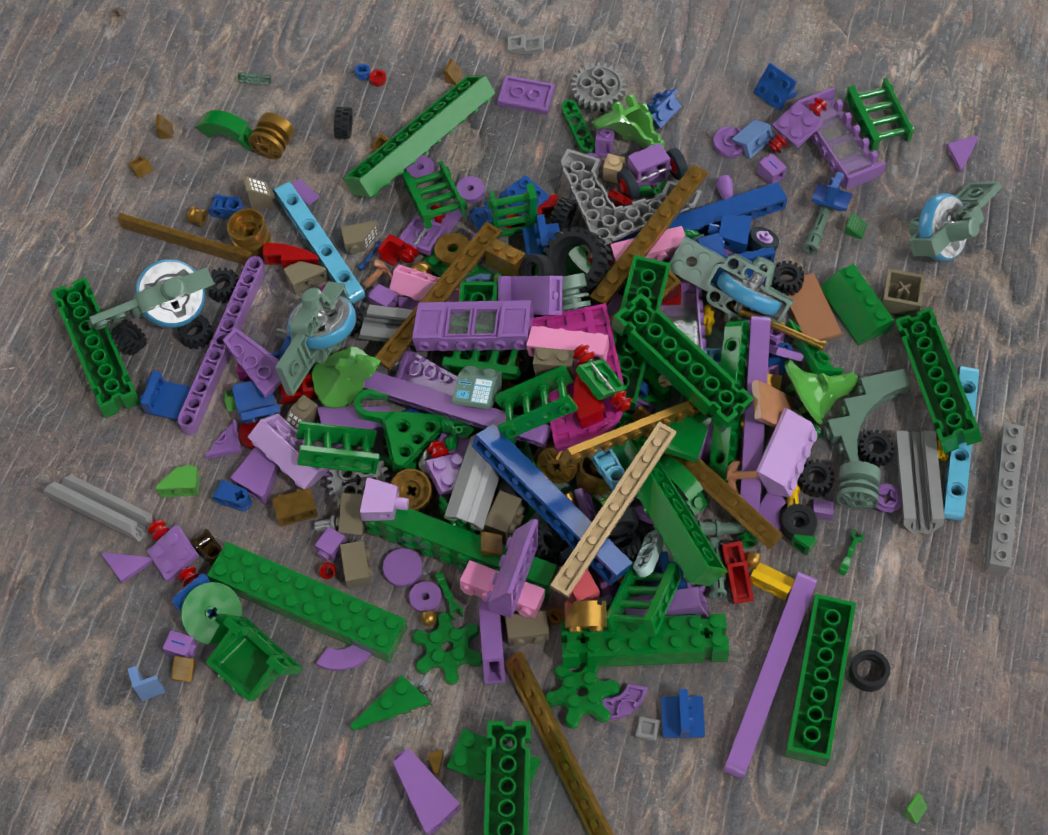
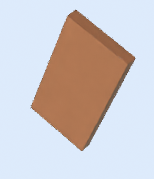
[783,273,842,341]
[752,380,794,428]

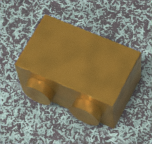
[485,239,526,276]
[272,488,318,527]

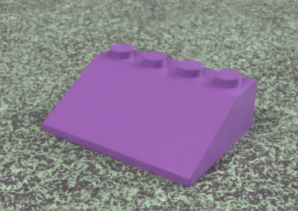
[486,519,538,618]

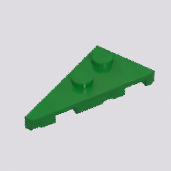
[785,320,844,376]
[350,675,431,731]

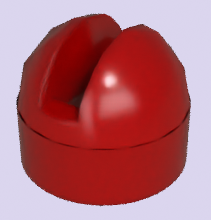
[319,562,336,579]

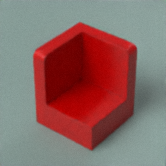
[378,234,405,266]

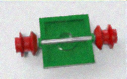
[573,344,632,412]

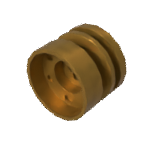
[248,112,295,159]
[227,208,271,256]
[537,434,579,484]
[391,469,433,512]

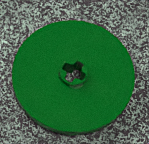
[181,582,242,644]

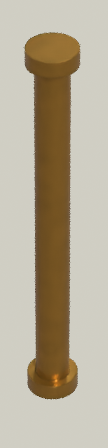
[738,306,827,352]

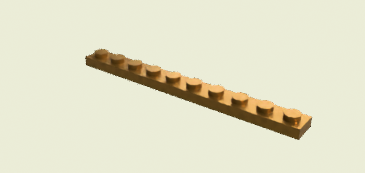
[590,164,709,307]
[375,221,502,371]
[560,400,700,466]
[631,405,784,550]
[504,651,614,835]

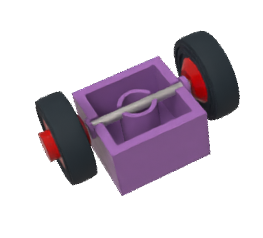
[617,143,688,200]

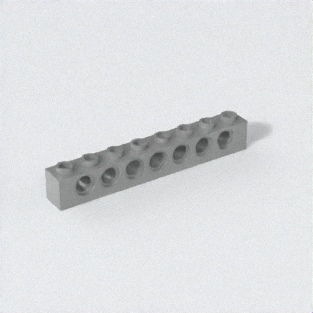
[985,423,1024,577]

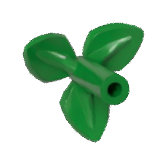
[639,180,668,198]
[441,418,474,451]

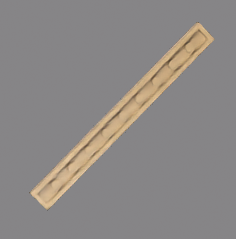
[550,421,676,598]

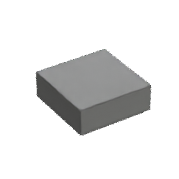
[635,716,660,743]

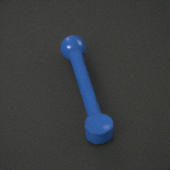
[358,241,382,270]

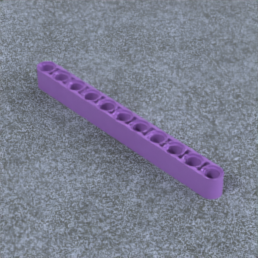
[178,256,265,435]
[739,316,771,512]
[362,372,552,448]
[723,572,818,779]

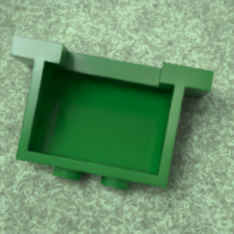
[206,616,303,702]

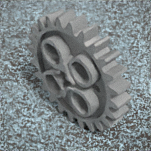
[571,62,627,112]
[327,450,391,503]

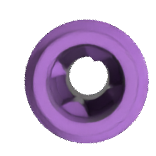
[715,175,734,200]

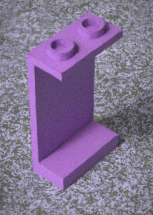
[498,276,563,315]

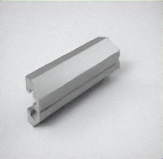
[358,304,457,346]
[895,430,944,534]
[444,434,500,531]
[44,475,153,542]

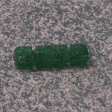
[238,72,271,85]

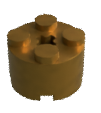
[576,457,615,496]
[564,601,607,633]

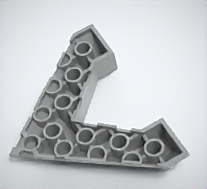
[561,149,702,245]

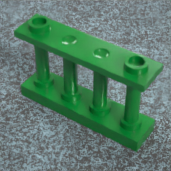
[845,77,914,151]
[402,161,468,229]
[487,183,537,240]
[442,321,521,381]
[495,364,578,440]
[296,421,379,474]
[606,561,682,636]

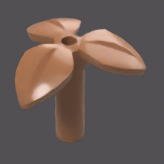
[363,259,393,288]
[726,461,759,494]

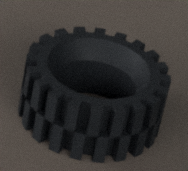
[543,227,612,293]

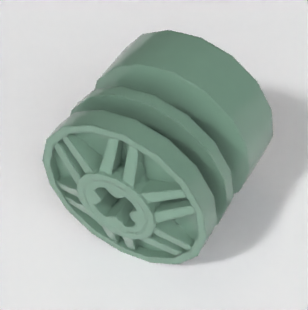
[562,273,591,312]
[836,461,881,510]

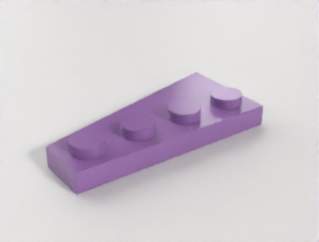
[223,328,281,399]
[395,349,458,395]

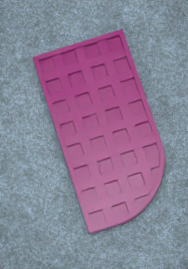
[533,303,626,452]

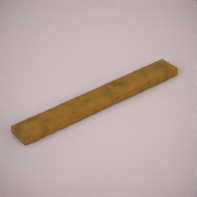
[117,213,253,265]

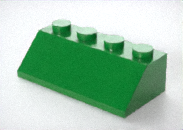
[821,264,894,346]

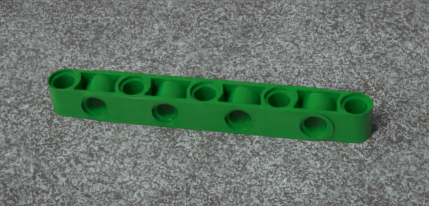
[710,320,750,484]

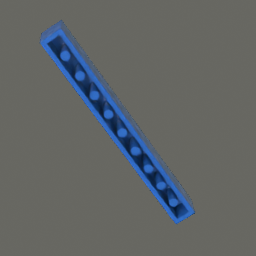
[612,182,787,244]
[472,424,632,585]

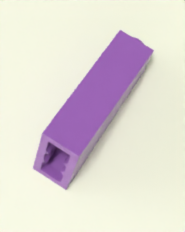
[317,406,390,448]
[231,447,280,505]
[624,587,708,619]
[478,600,505,684]
[393,748,461,835]

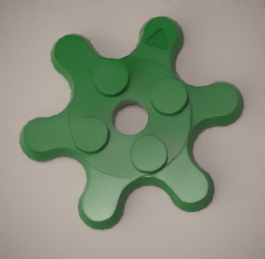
[412,612,483,685]
[545,662,620,729]

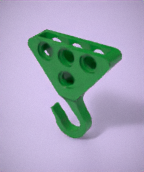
[354,389,445,474]

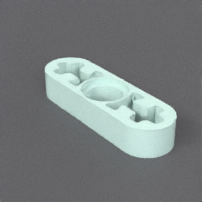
[633,530,664,577]

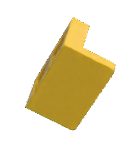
[750,563,795,601]

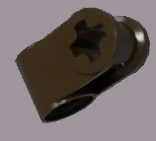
[190,529,222,566]

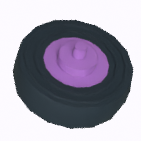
[747,227,780,251]

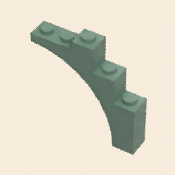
[824,369,910,464]

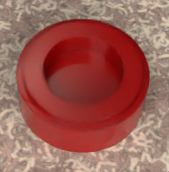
[369,69,387,87]

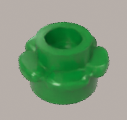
[738,531,757,548]

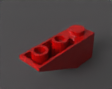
[573,364,606,429]

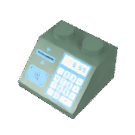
[452,366,502,410]

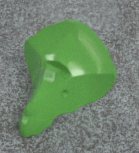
[592,94,665,149]
[312,346,381,409]
[785,359,859,425]

